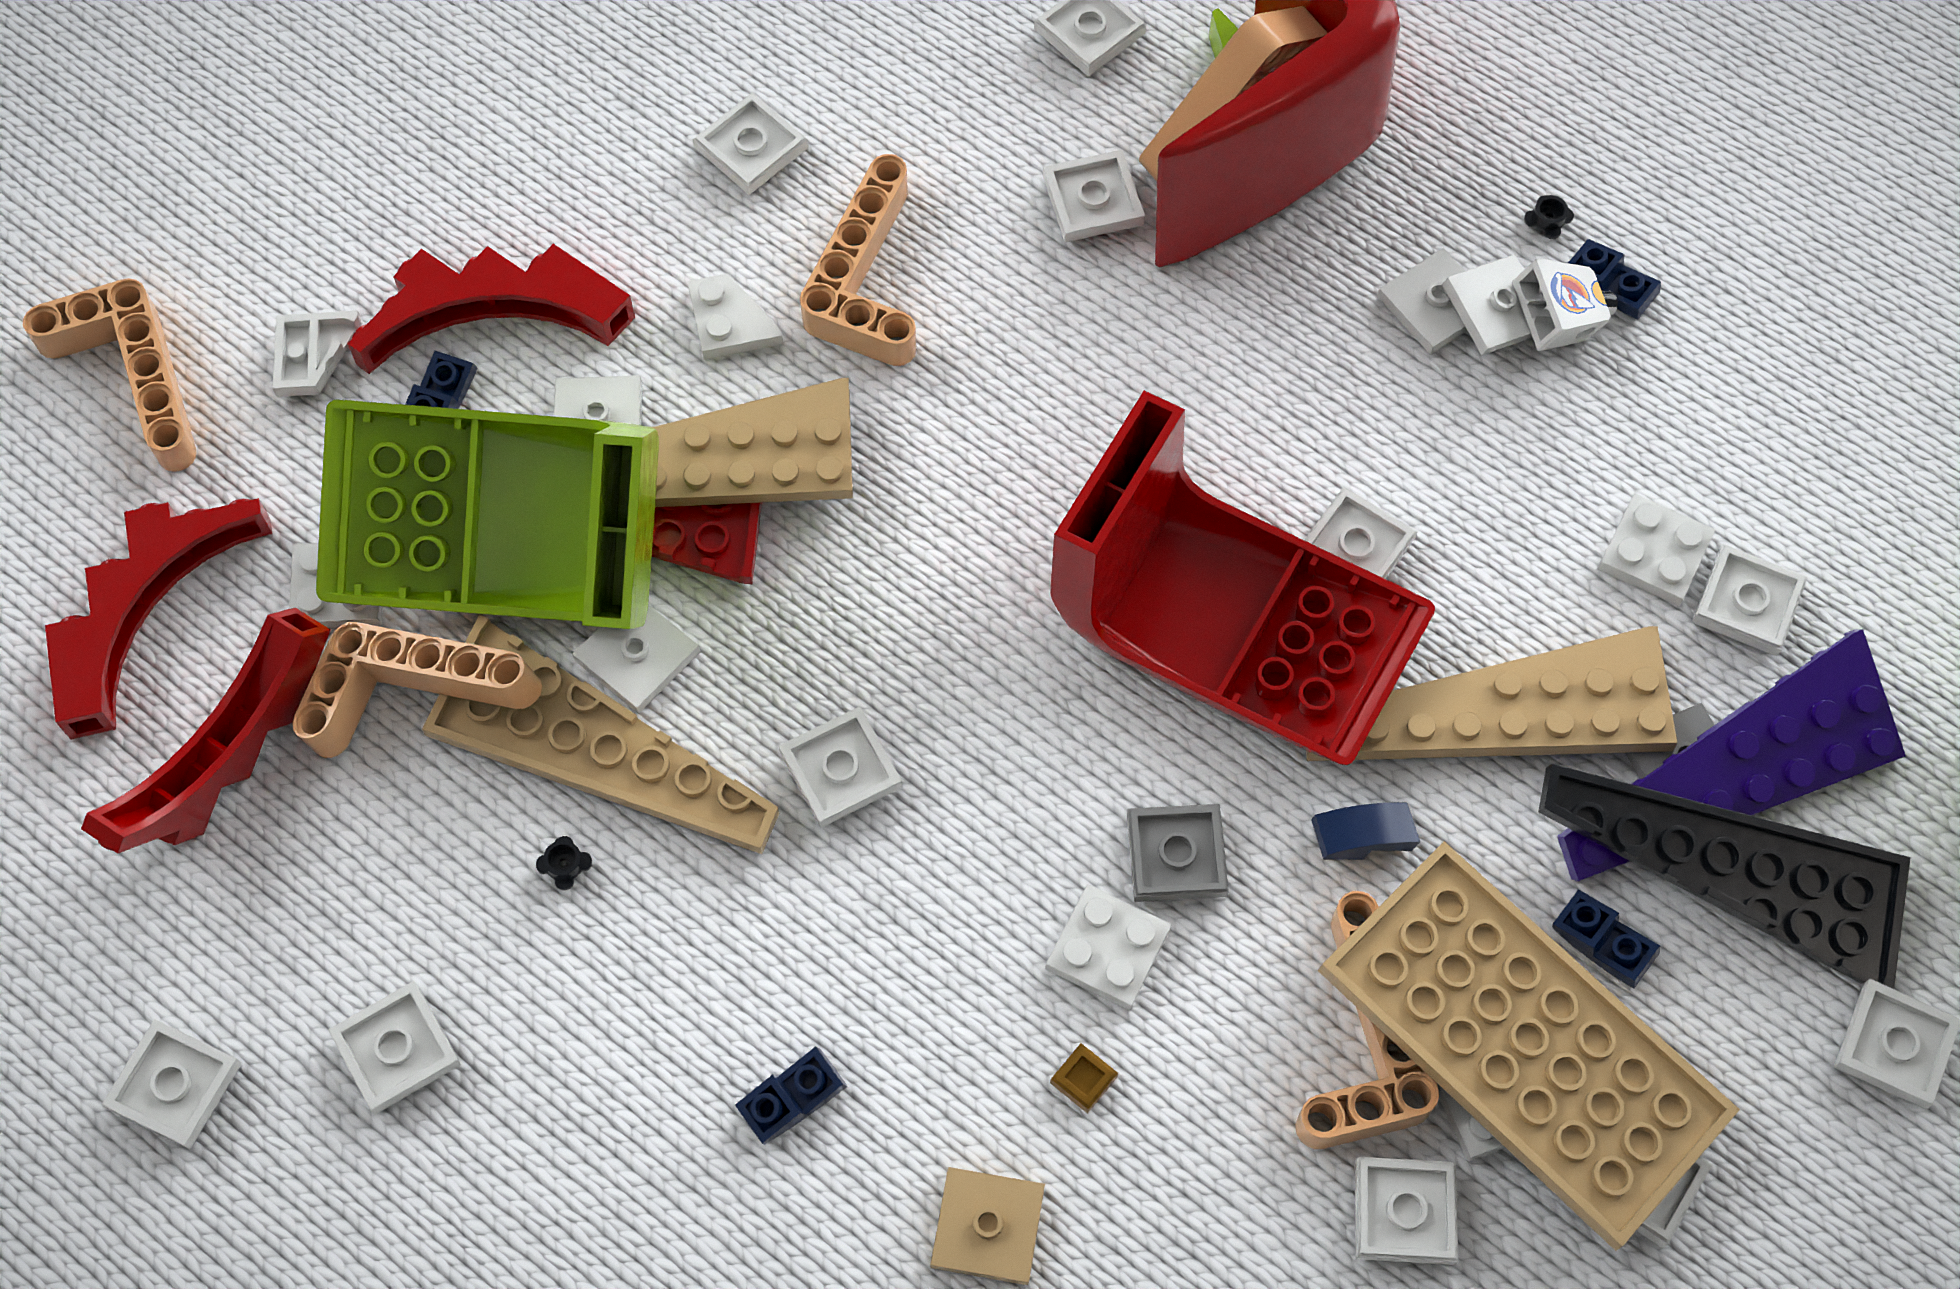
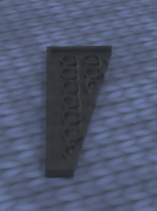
[1538,764,1911,989]

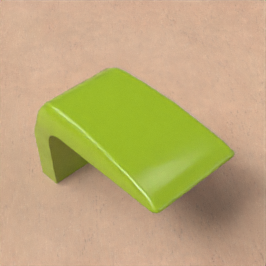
[316,399,659,629]

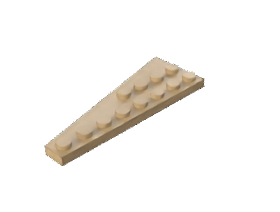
[652,378,853,507]
[422,615,780,854]
[1306,626,1677,761]

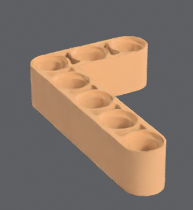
[1139,6,1328,181]
[800,154,917,366]
[23,278,196,472]
[292,622,542,758]
[1295,891,1439,1149]

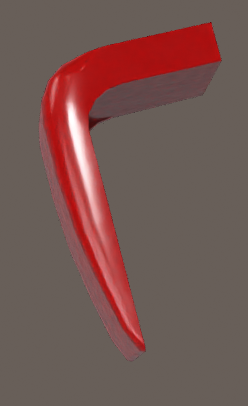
[1155,0,1401,268]
[1050,390,1435,765]

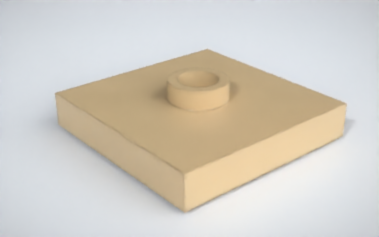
[930,1167,1045,1286]

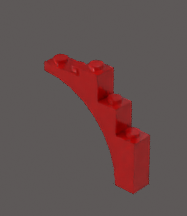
[347,243,635,374]
[45,498,273,740]
[81,608,331,854]

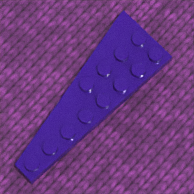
[1557,629,1906,881]

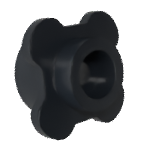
[1524,195,1574,239]
[536,836,592,890]

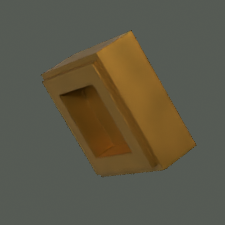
[1050,1043,1118,1114]

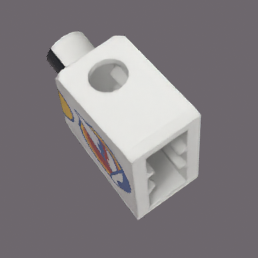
[1512,259,1618,351]

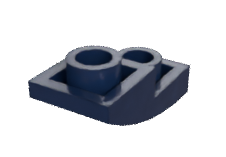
[1568,239,1661,320]
[405,350,478,409]
[1311,802,1420,860]
[1552,889,1660,989]
[735,1046,848,1144]

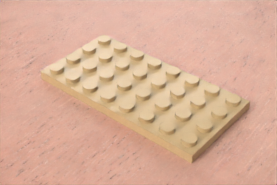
[1318,841,1740,1251]

